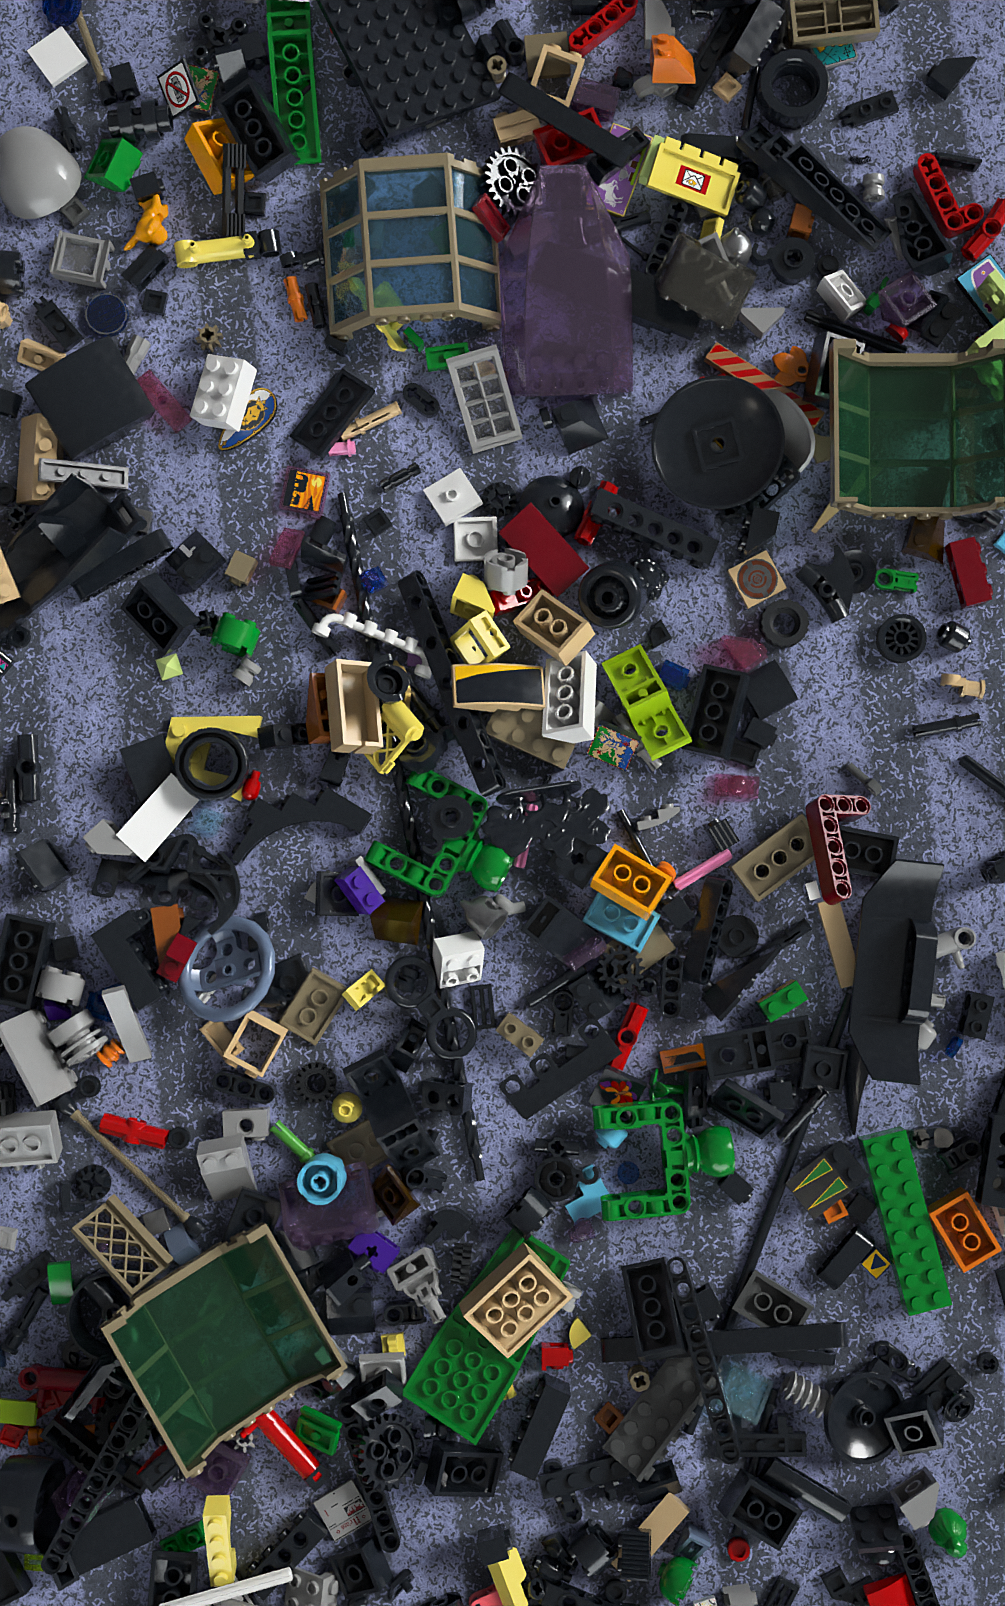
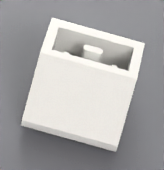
[432,931,485,989]

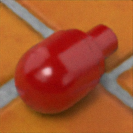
[241,770,261,801]

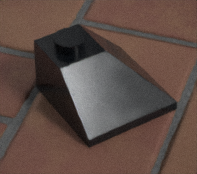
[552,399,609,455]

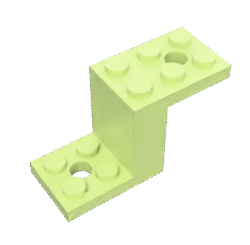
[966,269,1005,402]

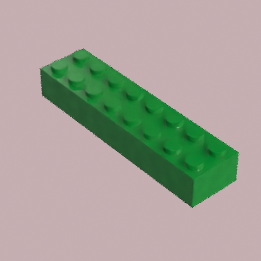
[857,1126,952,1316]

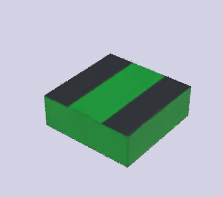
[403,327,424,353]

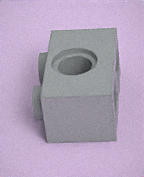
[222,1107,271,1141]

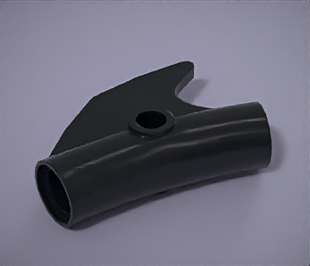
[796,545,854,624]

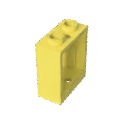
[450,611,511,664]

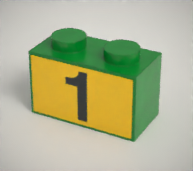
[755,979,808,1023]

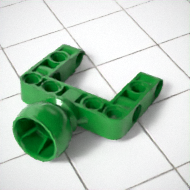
[364,770,515,898]
[592,1098,735,1221]

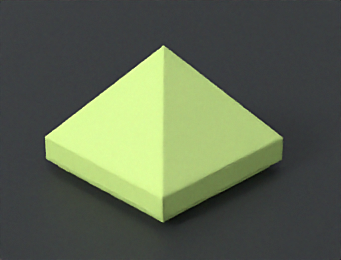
[156,653,183,681]

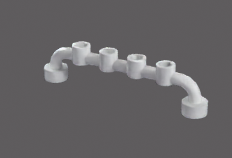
[311,612,432,679]

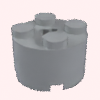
[484,548,528,596]
[35,966,86,1006]

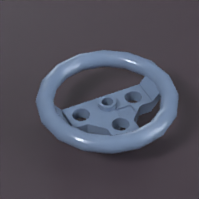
[178,916,275,1022]

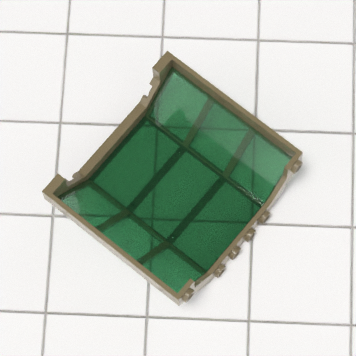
[829,339,1005,520]
[99,1222,348,1479]

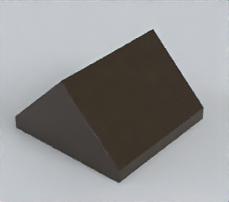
[370,896,423,945]
[368,1164,421,1226]

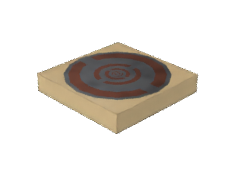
[727,550,787,609]

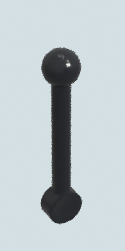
[613,232,649,262]

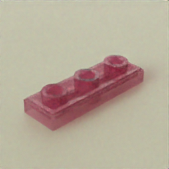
[137,369,193,433]

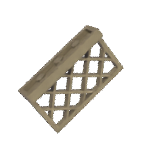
[71,1194,174,1298]

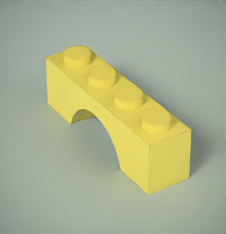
[203,1495,237,1587]

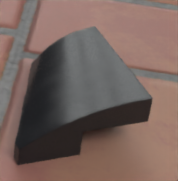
[301,535,348,576]

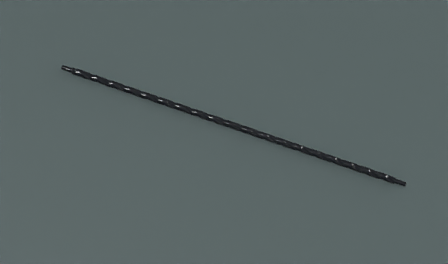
[337,492,485,1181]

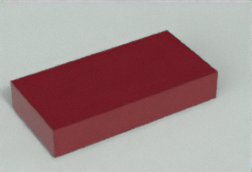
[471,193,511,243]

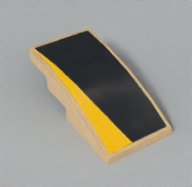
[451,663,545,712]

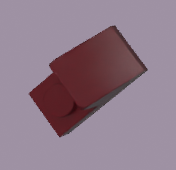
[156,933,197,983]

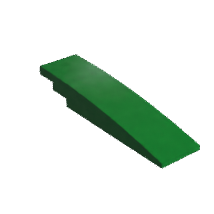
[266,0,322,165]

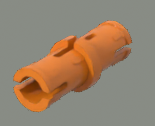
[283,276,308,323]

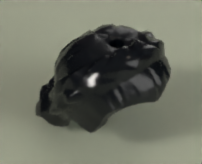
[630,558,670,600]

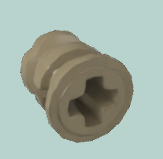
[627,1364,650,1392]

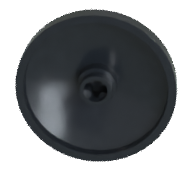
[823,1370,904,1465]

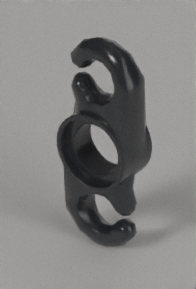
[873,1340,922,1382]

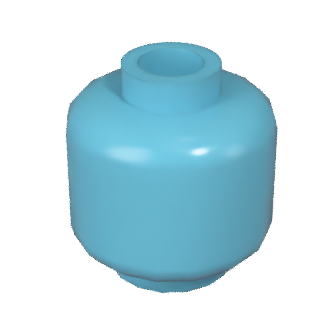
[595,1128,628,1149]

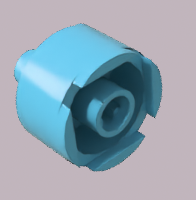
[297,1153,347,1205]

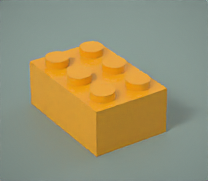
[590,844,672,921]

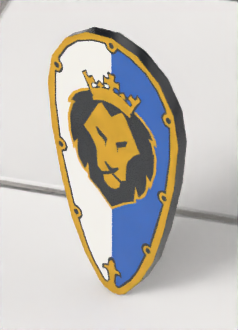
[218,388,278,451]

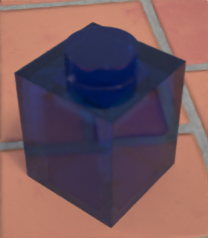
[658,659,691,692]

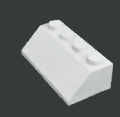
[542,651,597,743]

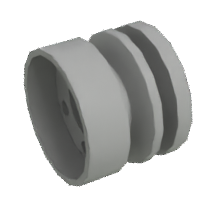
[48,1009,109,1067]

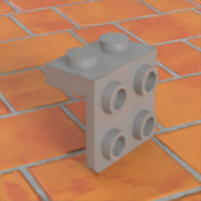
[284,1567,340,1606]

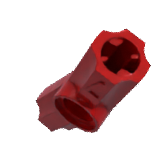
[960,198,1005,262]
[574,480,619,547]

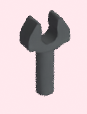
[846,762,882,796]

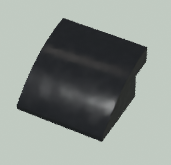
[25,335,155,461]

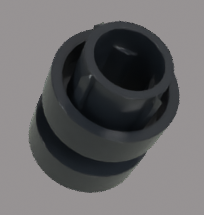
[107,98,174,143]

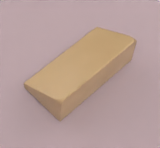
[17,338,66,371]

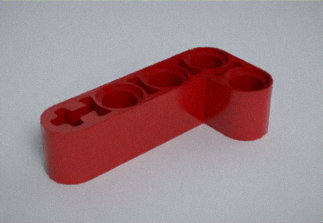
[568,0,638,58]
[913,153,984,238]

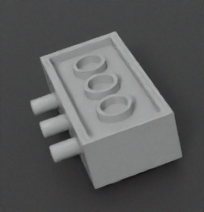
[0,1110,63,1171]

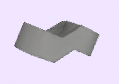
[633,74,679,98]

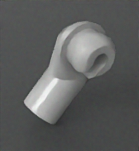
[494,894,526,915]

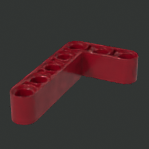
[805,794,871,905]

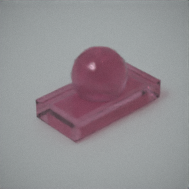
[713,774,760,799]

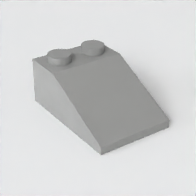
[196,1134,257,1202]

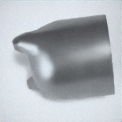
[720,227,752,273]
[460,896,508,940]

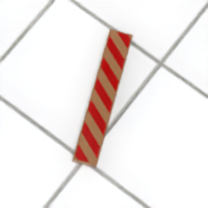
[704,342,825,430]

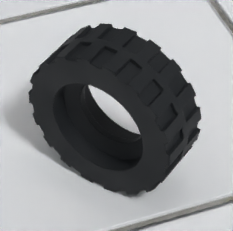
[759,599,809,649]

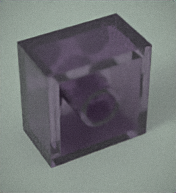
[186,1440,252,1496]

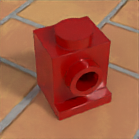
[541,1342,573,1371]

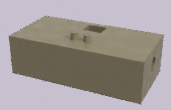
[785,0,880,50]

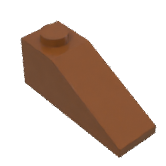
[306,673,331,744]
[150,903,184,966]

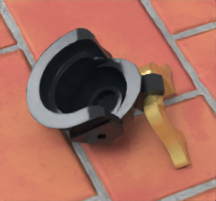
[367,653,413,711]

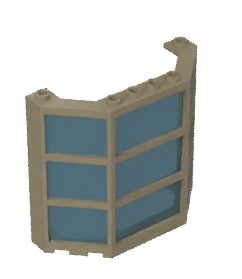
[319,152,504,343]

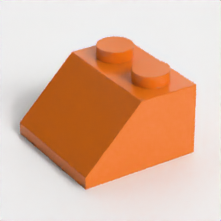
[650,33,696,84]

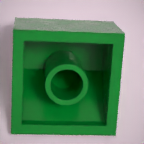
[84,138,143,192]

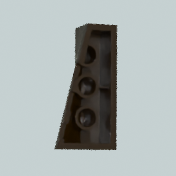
[901,467,949,565]

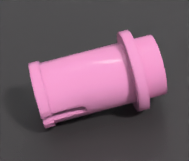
[328,439,356,457]

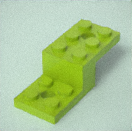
[601,644,692,761]

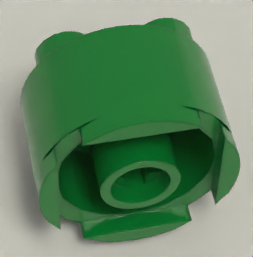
[210,612,261,658]

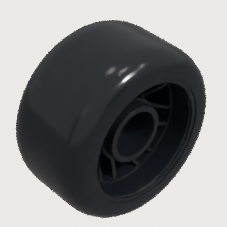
[578,561,647,629]

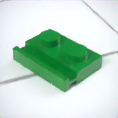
[295,1405,342,1456]

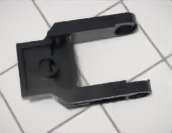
[60,1337,169,1441]

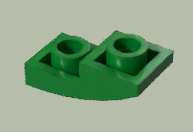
[47,1260,74,1305]
[159,1519,206,1552]

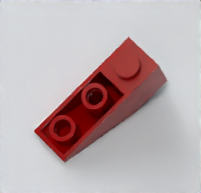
[488,577,554,617]

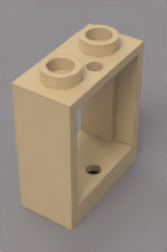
[531,43,585,107]
[223,1011,288,1079]

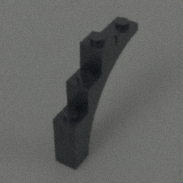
[231,787,373,863]

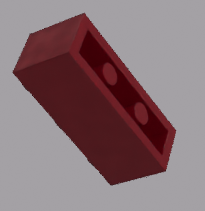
[944,536,993,609]

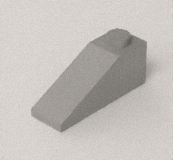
[643,0,675,49]

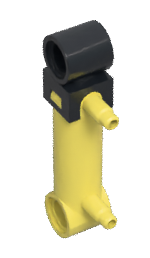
[174,229,282,268]

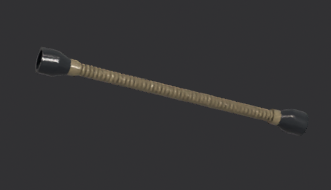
[69,0,118,106]
[53,1093,207,1240]

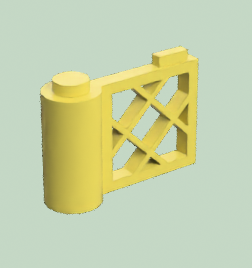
[364,700,424,774]

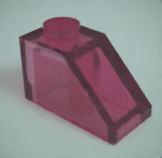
[718,635,768,673]

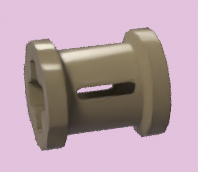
[487,56,507,84]

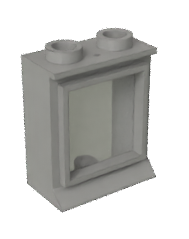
[49,230,115,289]

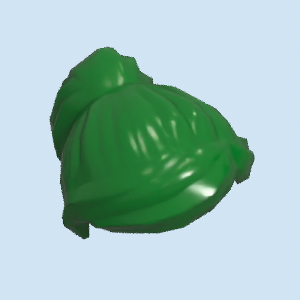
[928,1507,968,1559]

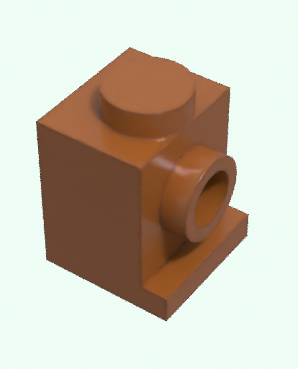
[787,203,815,241]

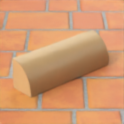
[611,1493,691,1582]

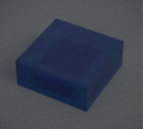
[359,566,389,594]

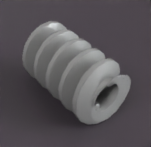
[779,1371,829,1419]

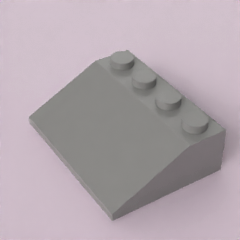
[0,1009,78,1107]

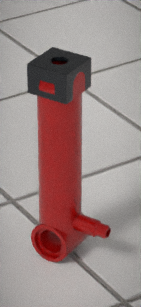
[239,1393,332,1492]

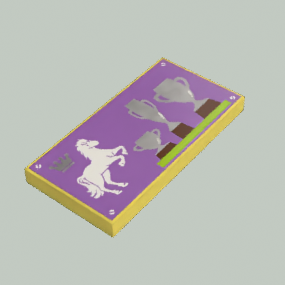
[583,123,653,218]

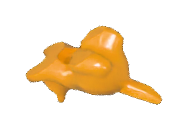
[123,194,168,251]

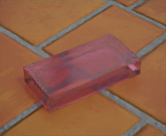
[269,527,306,569]

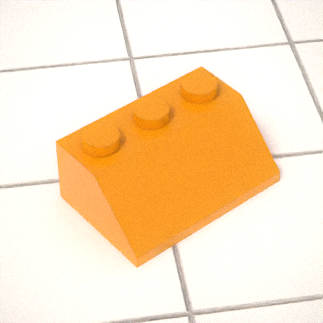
[184,118,255,195]

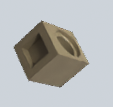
[225,550,258,587]

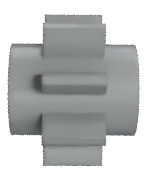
[230,1427,259,1453]

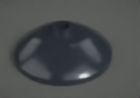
[519,475,584,538]

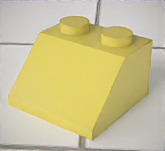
[450,573,495,621]

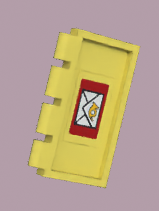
[646,136,740,217]

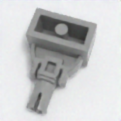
[386,1247,446,1324]

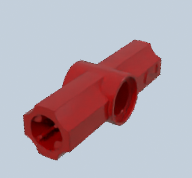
[608,1002,649,1071]
[99,1113,169,1149]

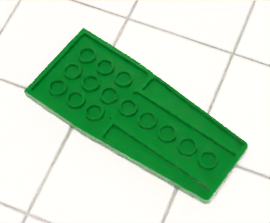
[403,1229,571,1445]

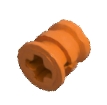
[96,1038,126,1068]

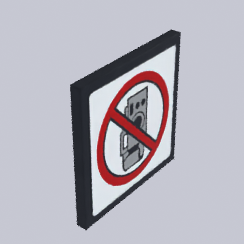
[157,58,201,120]

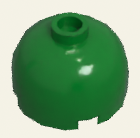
[657,1556,699,1606]

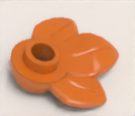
[772,346,809,387]

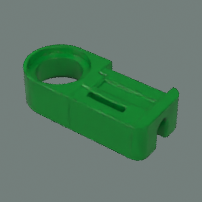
[873,568,919,594]

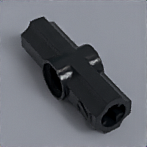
[16,734,41,801]

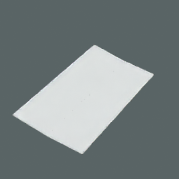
[116,773,199,862]

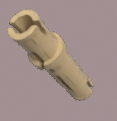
[341,401,402,442]

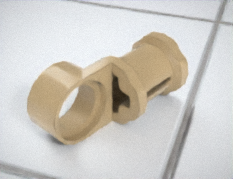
[940,674,985,699]

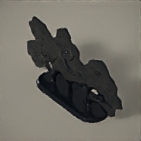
[480,780,611,860]

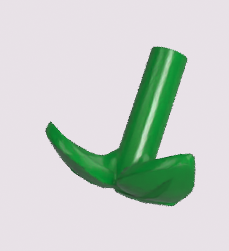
[648,1068,684,1100]

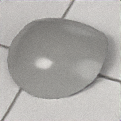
[0,126,82,219]
[762,389,815,485]

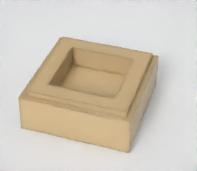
[712,72,742,104]

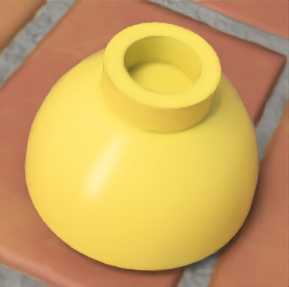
[332,1092,363,1123]

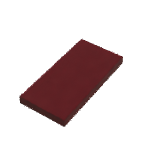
[498,502,589,598]

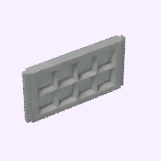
[446,344,523,454]

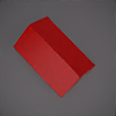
[533,107,602,170]

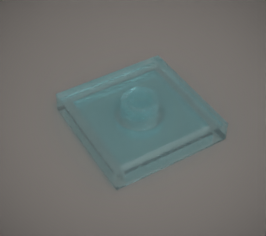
[715,1361,774,1425]

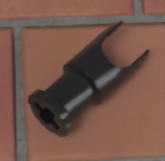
[241,986,294,1008]

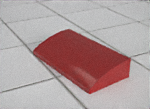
[862,1572,916,1606]

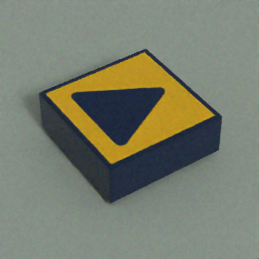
[860,1247,892,1280]

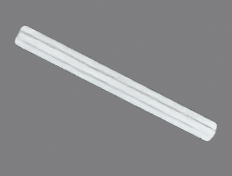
[159,1567,293,1606]

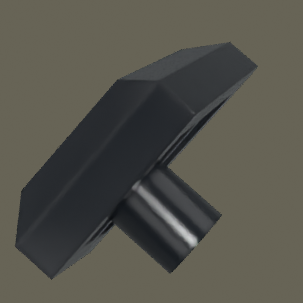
[388,1568,415,1602]

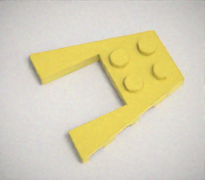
[165,716,263,802]

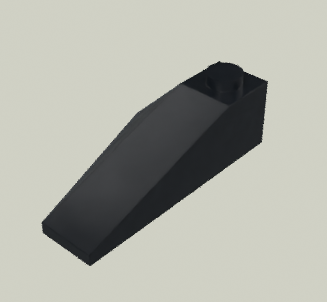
[892,187,953,276]
[701,944,781,1022]

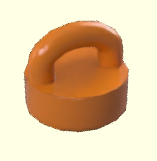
[656,861,676,884]

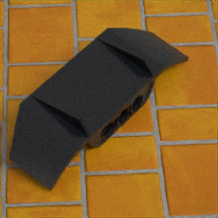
[848,858,944,1085]

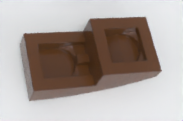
[593,1401,625,1435]

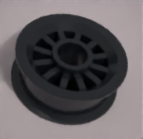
[876,614,927,663]

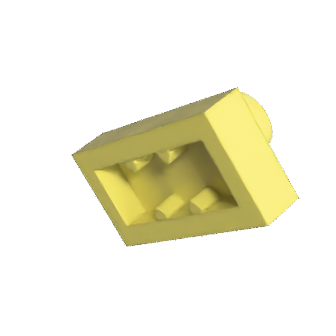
[342,969,385,1011]

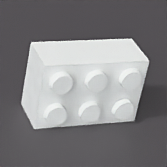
[190,354,257,432]

